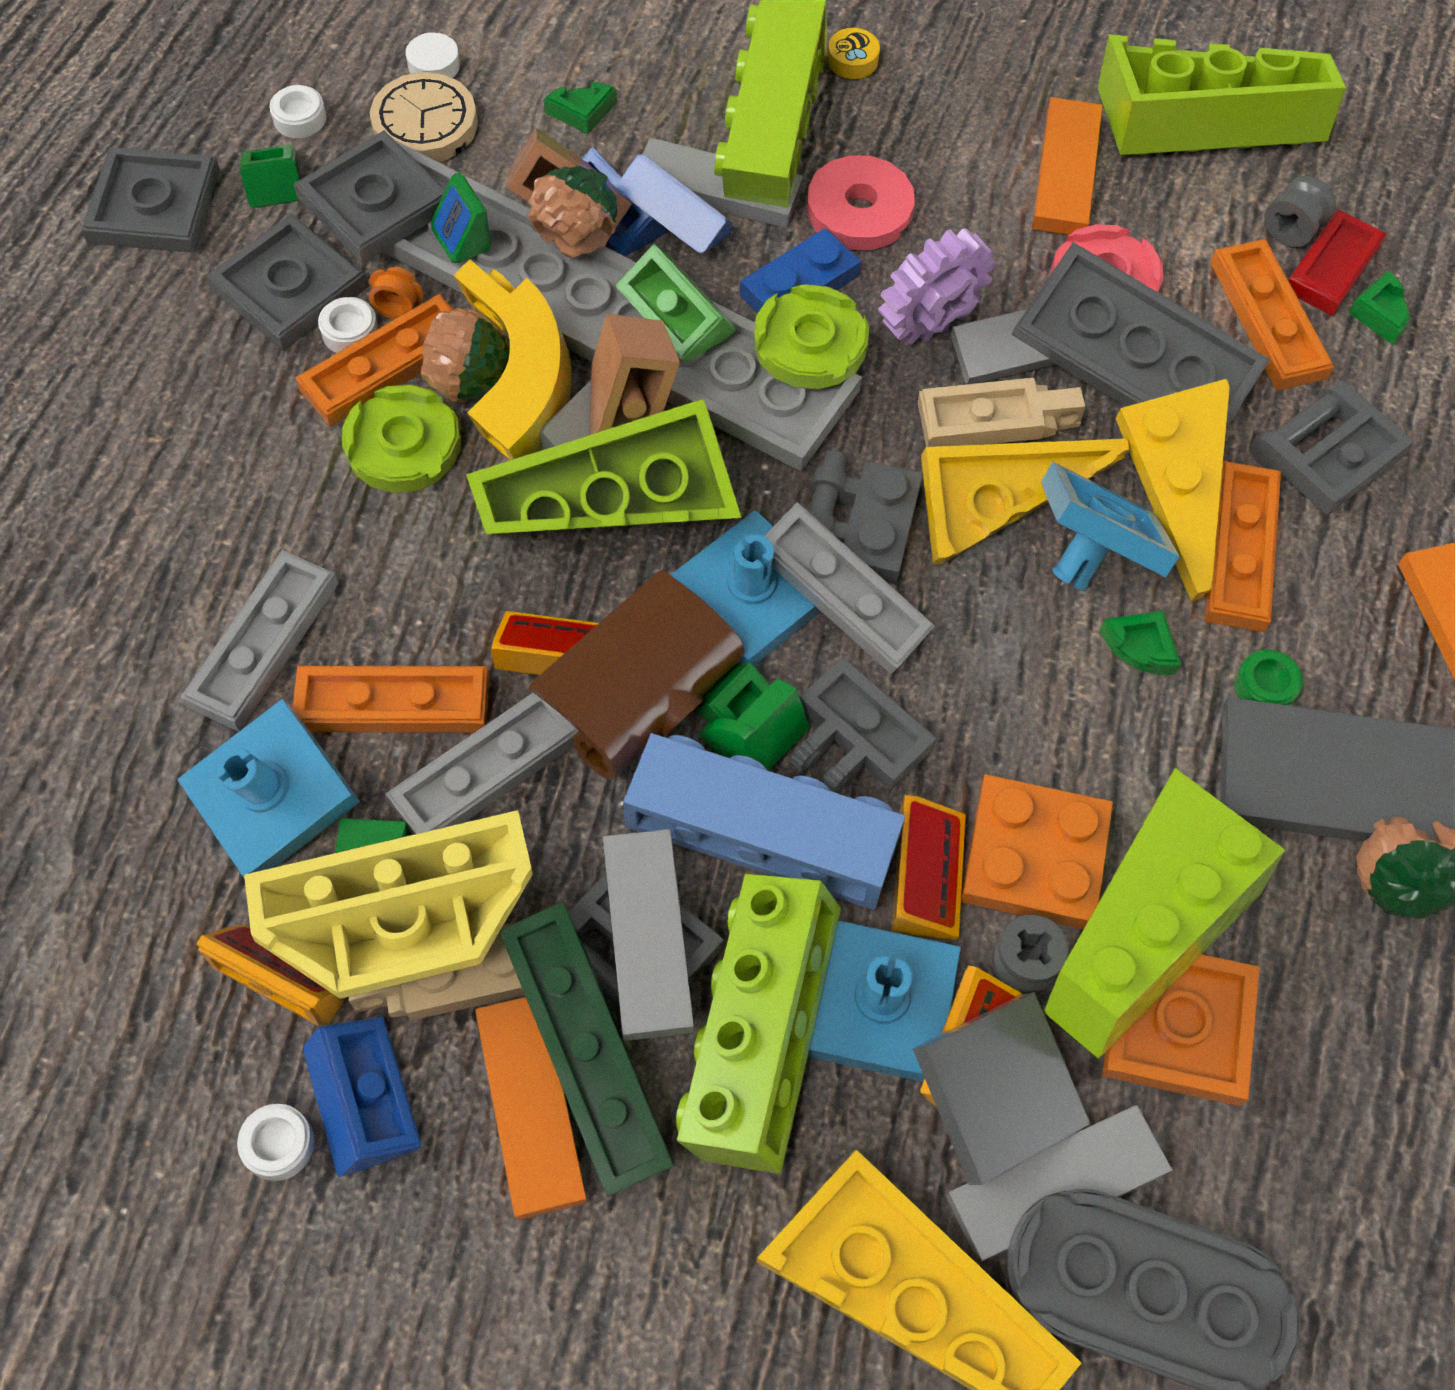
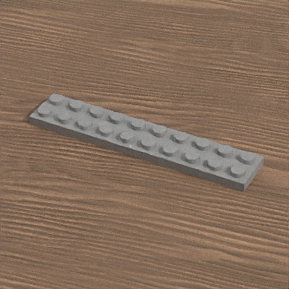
[383,140,862,472]

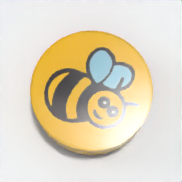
[827,28,880,79]

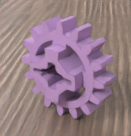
[878,228,996,344]

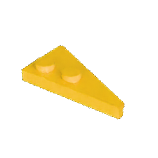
[1116,379,1230,602]
[921,439,1129,565]

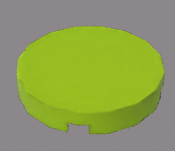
[753,284,869,389]
[342,385,461,493]

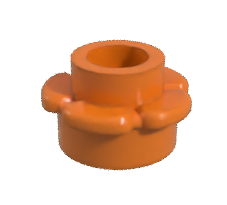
[369,267,424,319]

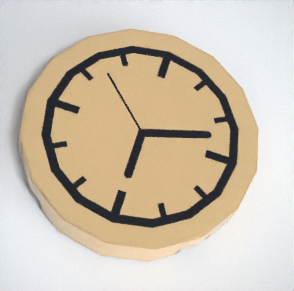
[369,72,478,162]

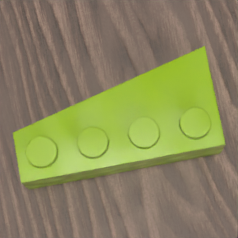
[714,0,827,208]
[1097,34,1346,155]
[466,399,742,534]
[1044,768,1285,1059]

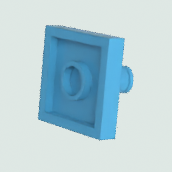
[1041,461,1180,590]
[671,510,821,666]
[177,699,360,878]
[808,921,961,1082]

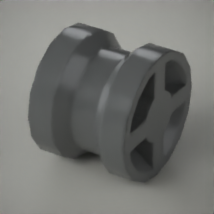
[1264,175,1336,247]
[992,914,1069,995]

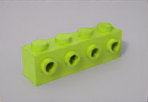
[676,874,841,1174]

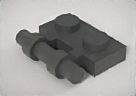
[808,450,923,584]

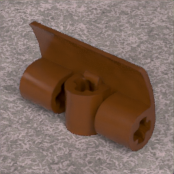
[528,571,745,780]

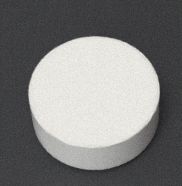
[406,33,460,78]
[269,85,326,138]
[318,297,379,353]
[237,1104,315,1181]

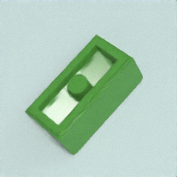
[615,244,737,363]

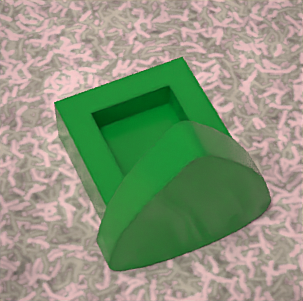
[698,678,810,771]

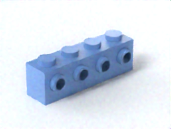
[623,733,905,911]

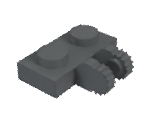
[790,657,937,793]

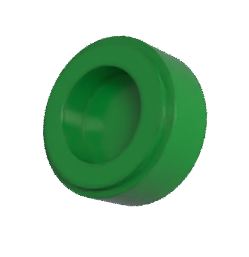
[1234,649,1303,706]

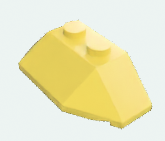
[244,810,533,999]

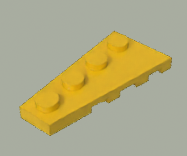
[756,1150,1081,1390]

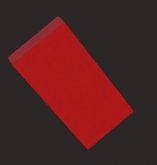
[1288,209,1387,316]

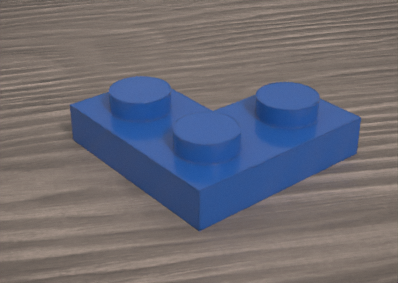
[740,228,861,313]

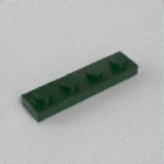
[499,902,676,1197]

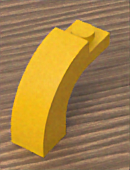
[454,259,572,461]

